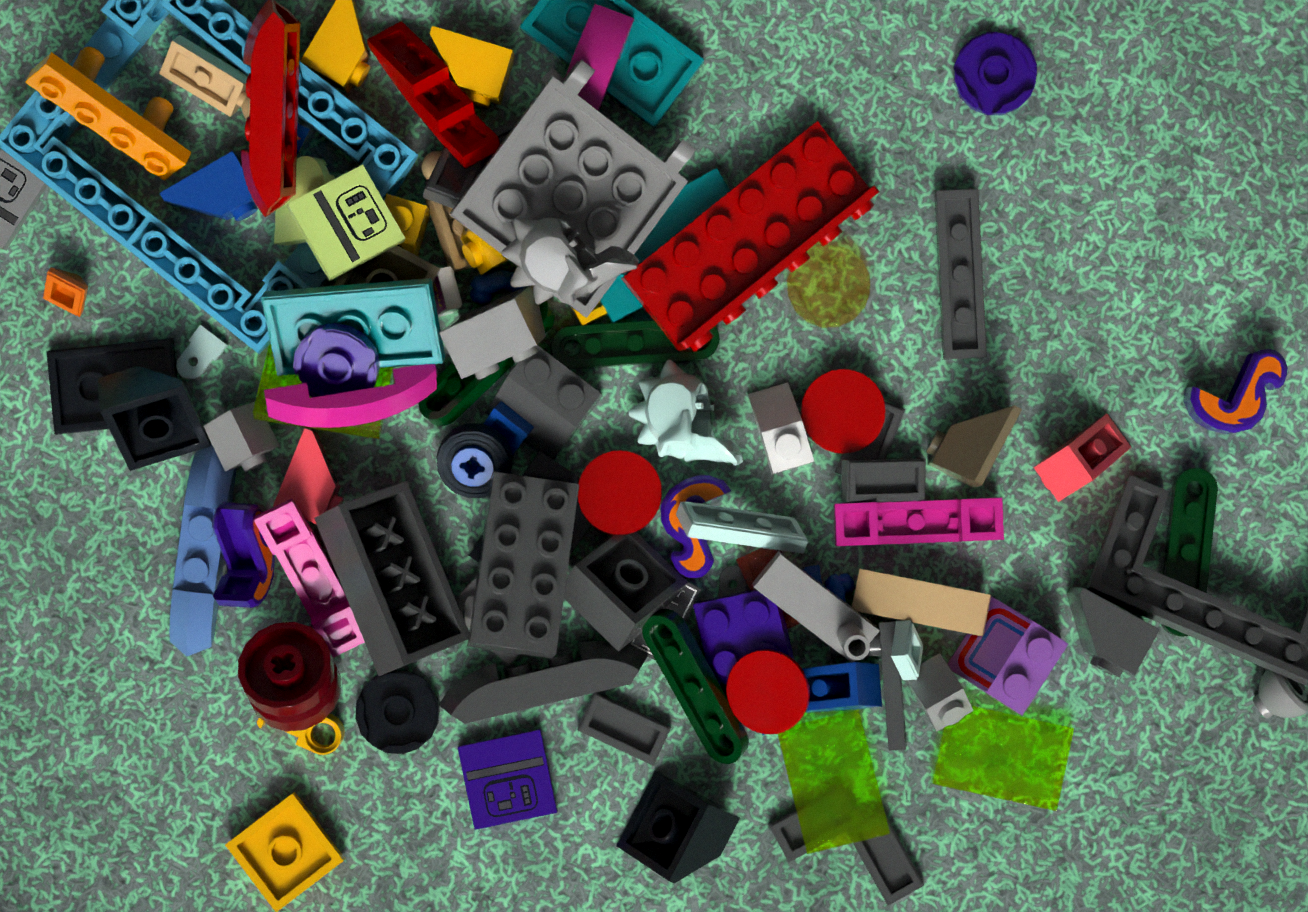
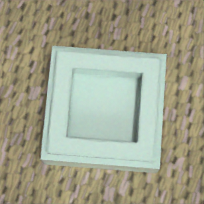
[891,620,923,680]

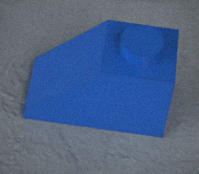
[160,151,258,221]
[802,662,882,713]

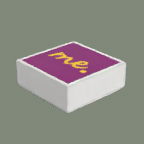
[433,266,462,317]

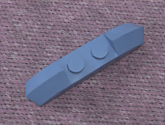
[169,444,237,656]

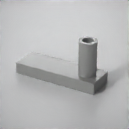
[752,551,880,663]

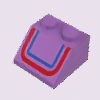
[947,596,1068,716]

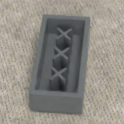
[467,472,579,658]
[314,481,469,676]

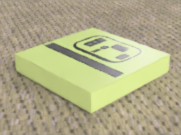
[287,165,406,281]

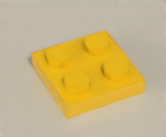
[225,792,346,912]

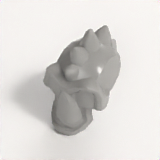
[501,217,639,305]

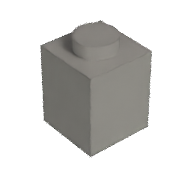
[203,401,279,472]
[906,653,973,732]

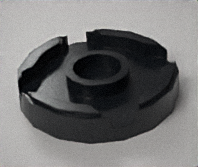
[355,670,440,754]

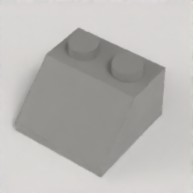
[439,286,546,380]

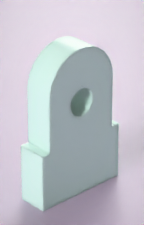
[176,325,228,380]

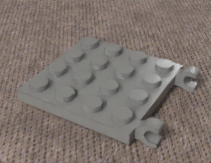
[449,60,696,318]

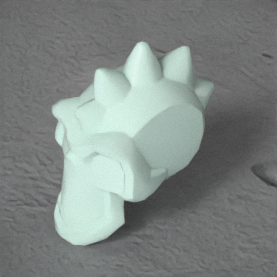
[628,359,743,466]

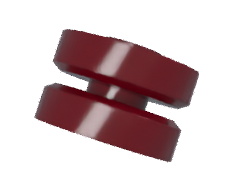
[238,622,341,732]

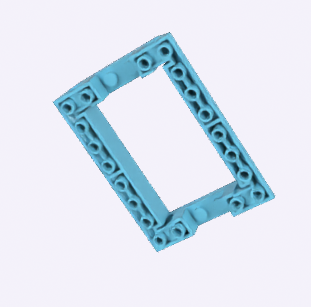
[0,0,418,354]

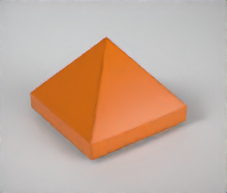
[43,267,88,317]

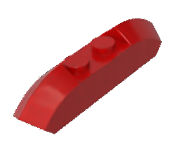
[241,0,300,217]

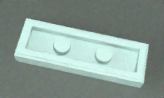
[676,501,808,554]

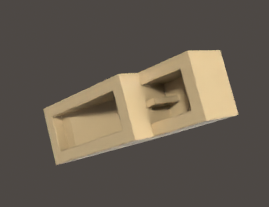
[852,568,991,636]

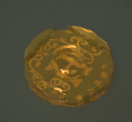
[787,245,870,328]

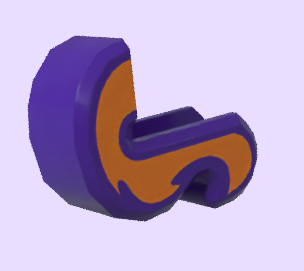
[1183,349,1288,434]
[661,475,731,578]
[212,502,275,608]

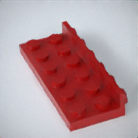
[621,121,880,352]

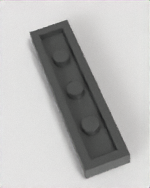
[935,189,987,360]

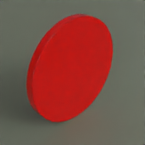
[801,369,886,454]
[578,450,662,535]
[726,649,810,734]

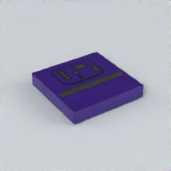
[458,729,558,830]

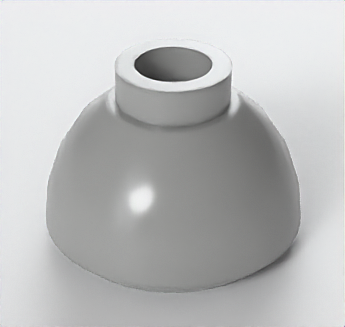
[1253,669,1308,719]

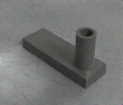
[830,620,907,751]

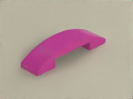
[564,4,634,111]
[264,364,437,428]
[834,498,1004,546]
[253,499,365,658]

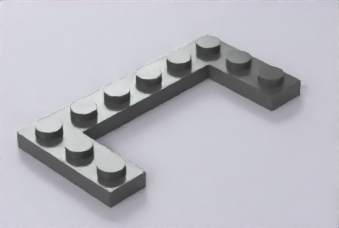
[1086,475,1308,686]

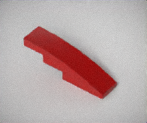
[367,21,500,169]

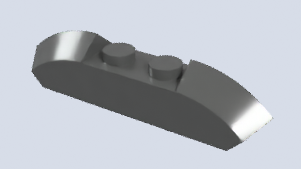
[438,641,648,724]

